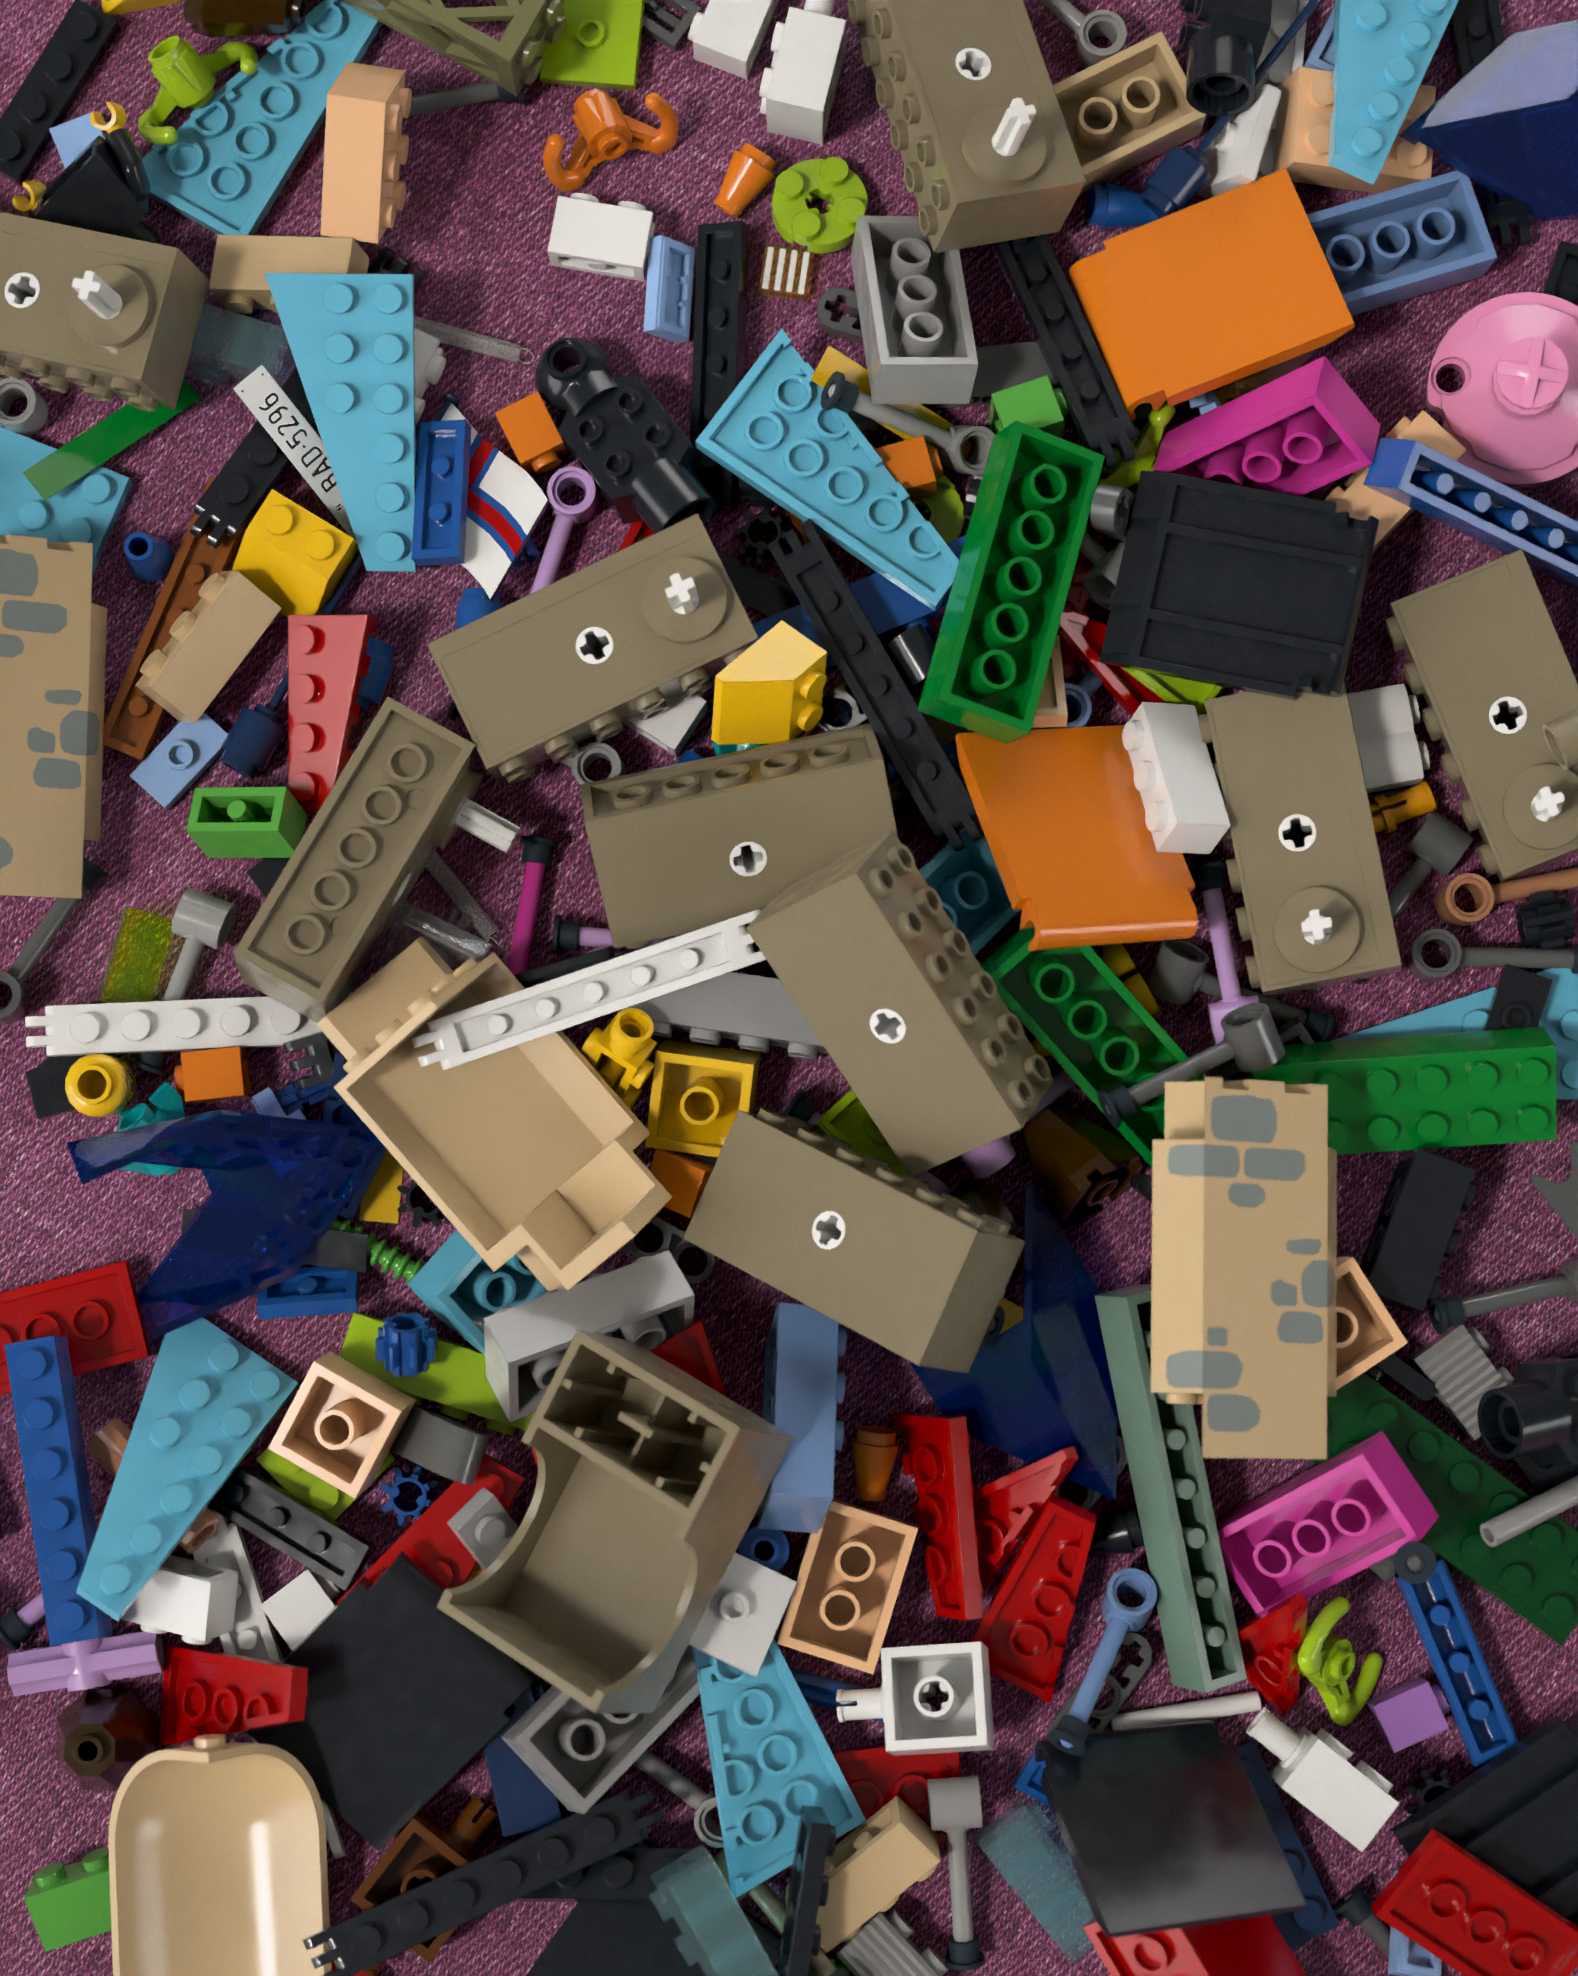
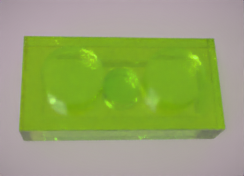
[98,907,173,1003]

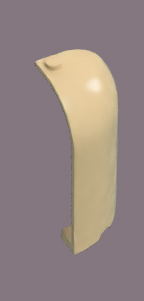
[108,1734,332,1976]

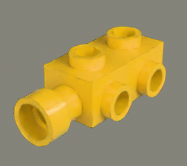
[580,1007,657,1110]

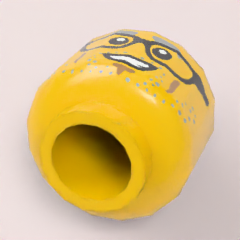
[65,1054,136,1118]

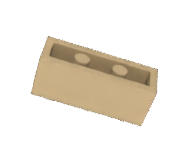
[209,235,370,314]
[135,571,282,724]
[785,1796,941,1953]

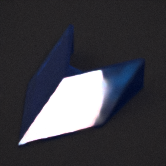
[1398,20,1578,221]
[67,1110,387,1339]
[907,1184,1117,1501]

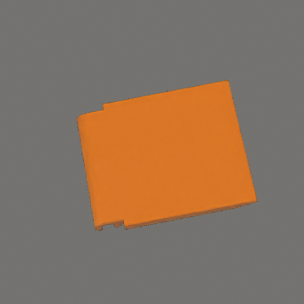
[1068,168,1355,421]
[955,725,1198,951]

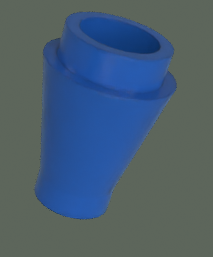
[1086,182,1159,230]
[124,532,173,582]

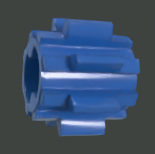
[375,1312,438,1377]
[380,1465,440,1526]

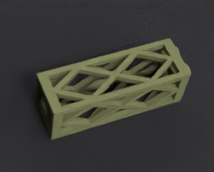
[340,0,567,96]

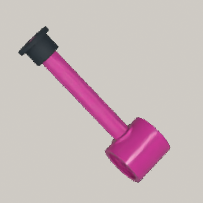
[508,836,559,974]

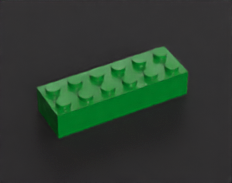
[917,420,1105,744]
[980,925,1205,1167]
[1247,1027,1556,1155]

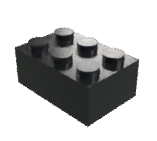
[1359,1148,1477,1311]

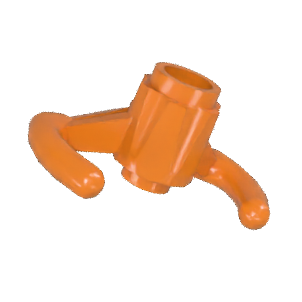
[543,89,679,192]

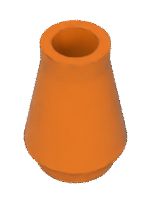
[713,142,777,219]
[851,1425,900,1501]

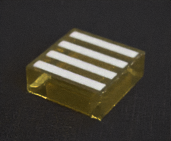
[759,244,813,302]

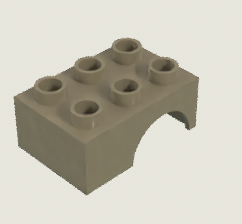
[436,1330,794,1713]

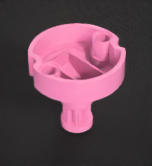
[1426,292,1578,488]

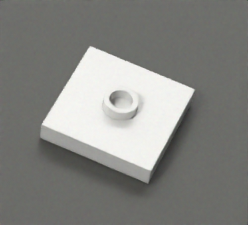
[1197,84,1282,199]
[688,1552,797,1676]

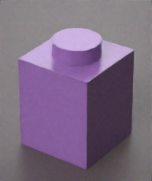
[1366,1676,1450,1753]

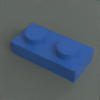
[256,1266,360,1320]

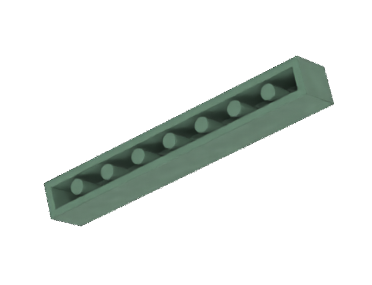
[1095,1284,1247,1693]

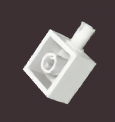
[759,0,846,145]
[836,1642,995,1756]
[1246,1708,1400,1852]

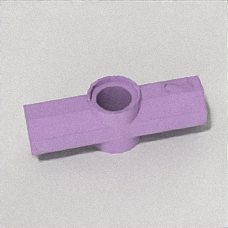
[7,1631,165,1697]

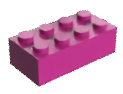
[1153,356,1381,496]
[1216,1431,1439,1615]

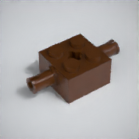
[350,1793,499,1976]

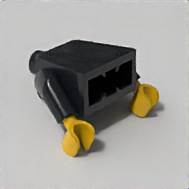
[12,101,158,243]

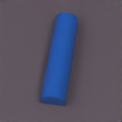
[1395,1558,1519,1767]

